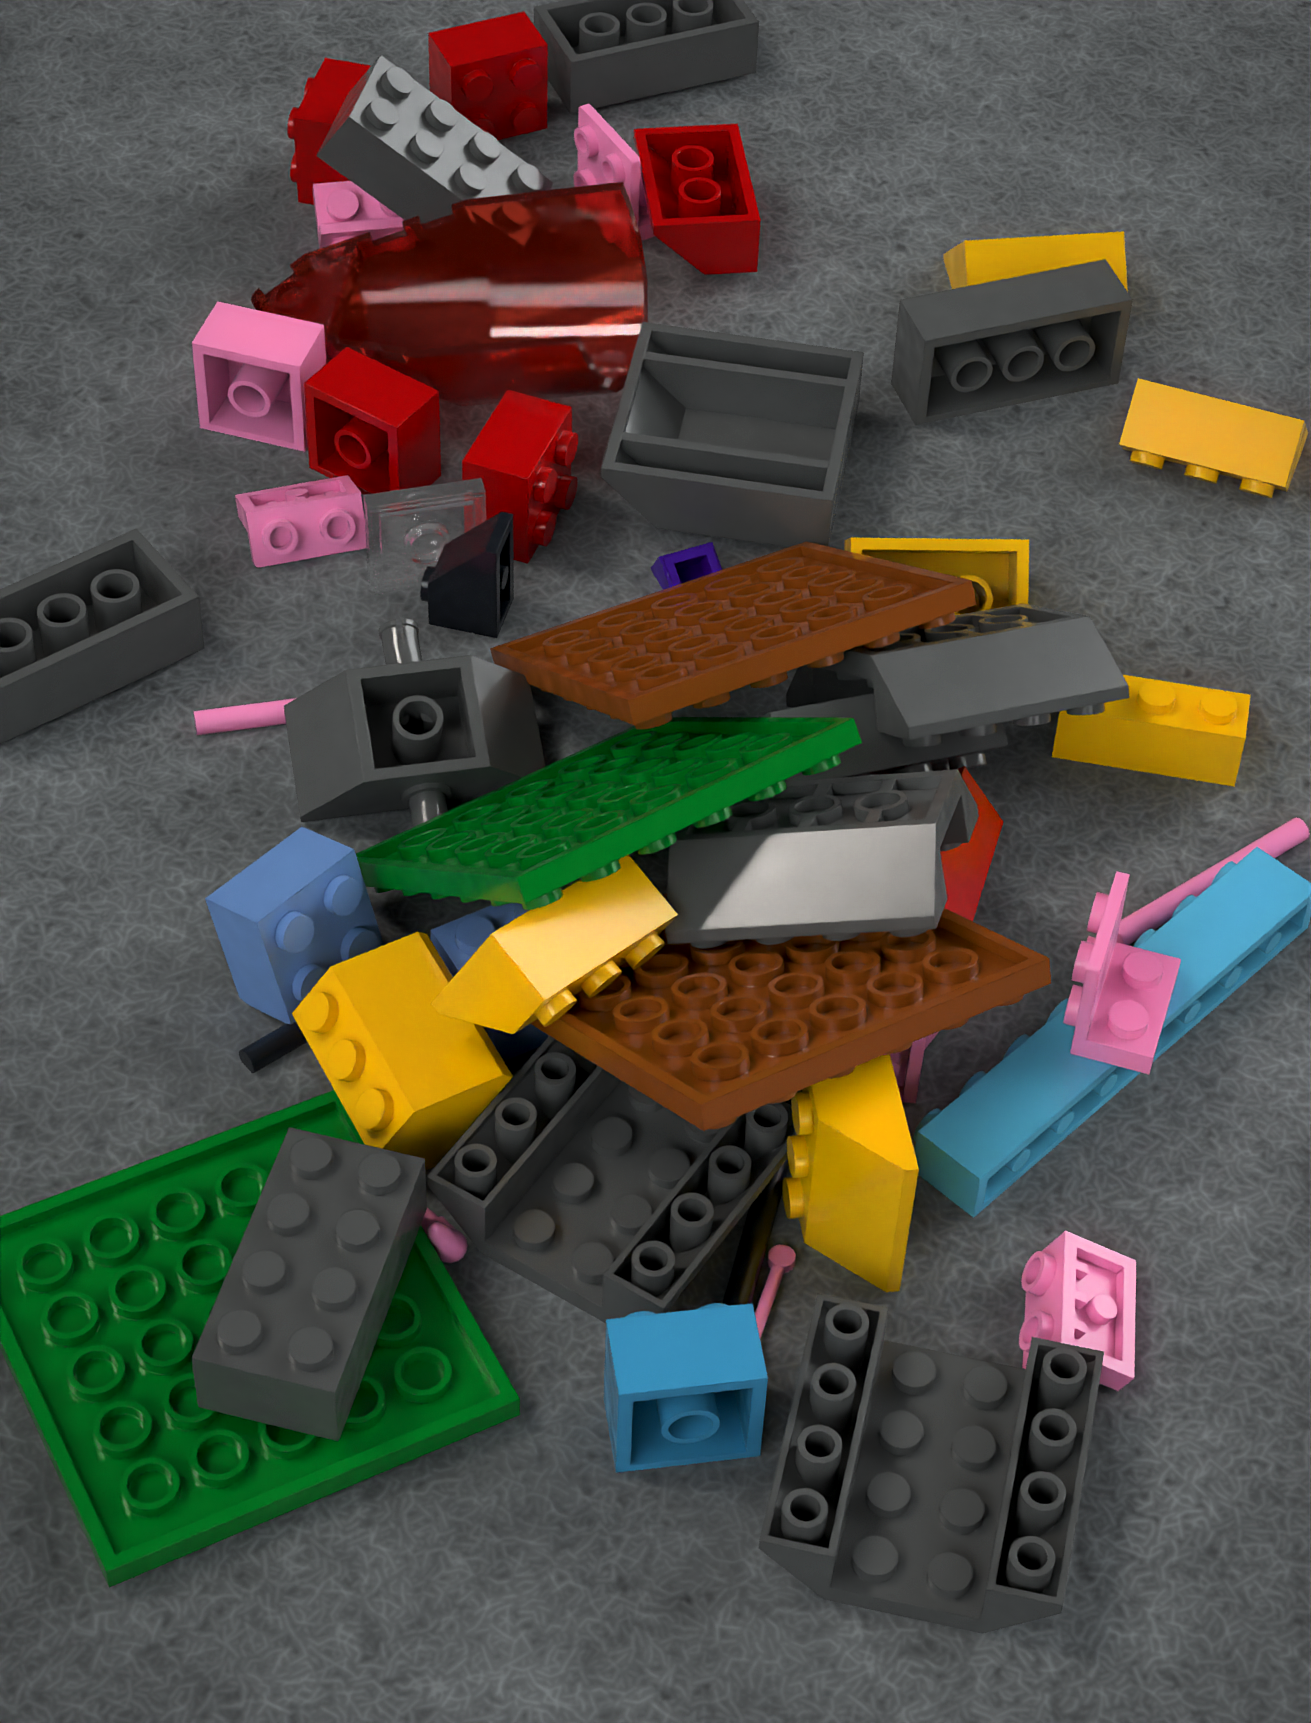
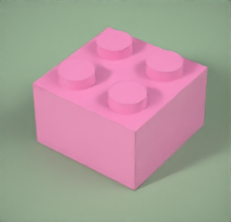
[192,301,326,452]

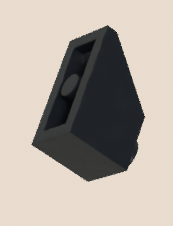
[420,512,514,638]

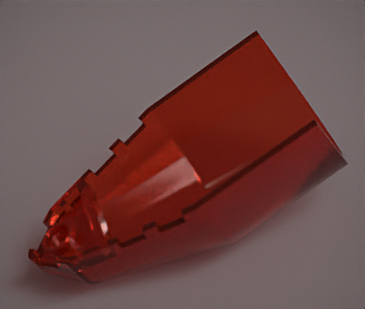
[251,182,648,406]

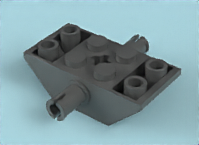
[284,619,545,827]

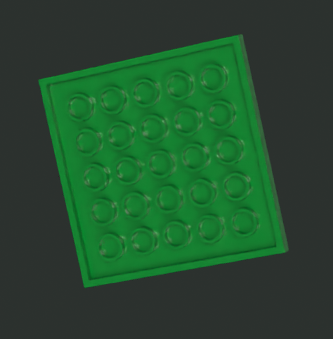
[356,717,862,910]
[0,1090,520,1587]

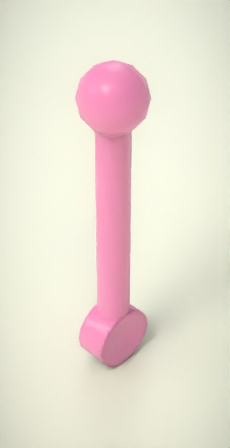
[755,1244,796,1351]

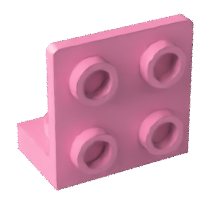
[574,104,654,245]
[1063,871,1181,1075]

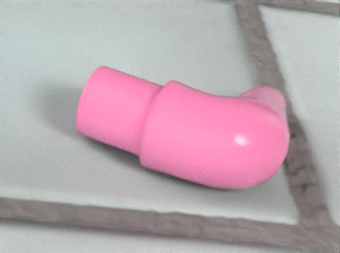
[421,1207,468,1263]

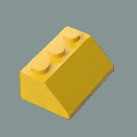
[943,231,1128,292]
[1119,378,1308,498]
[844,537,1029,615]
[1052,674,1251,787]
[431,855,678,1034]
[292,932,513,1170]
[782,1054,919,1292]

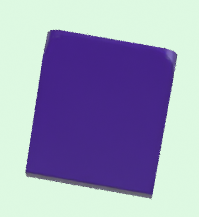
[651,542,722,590]

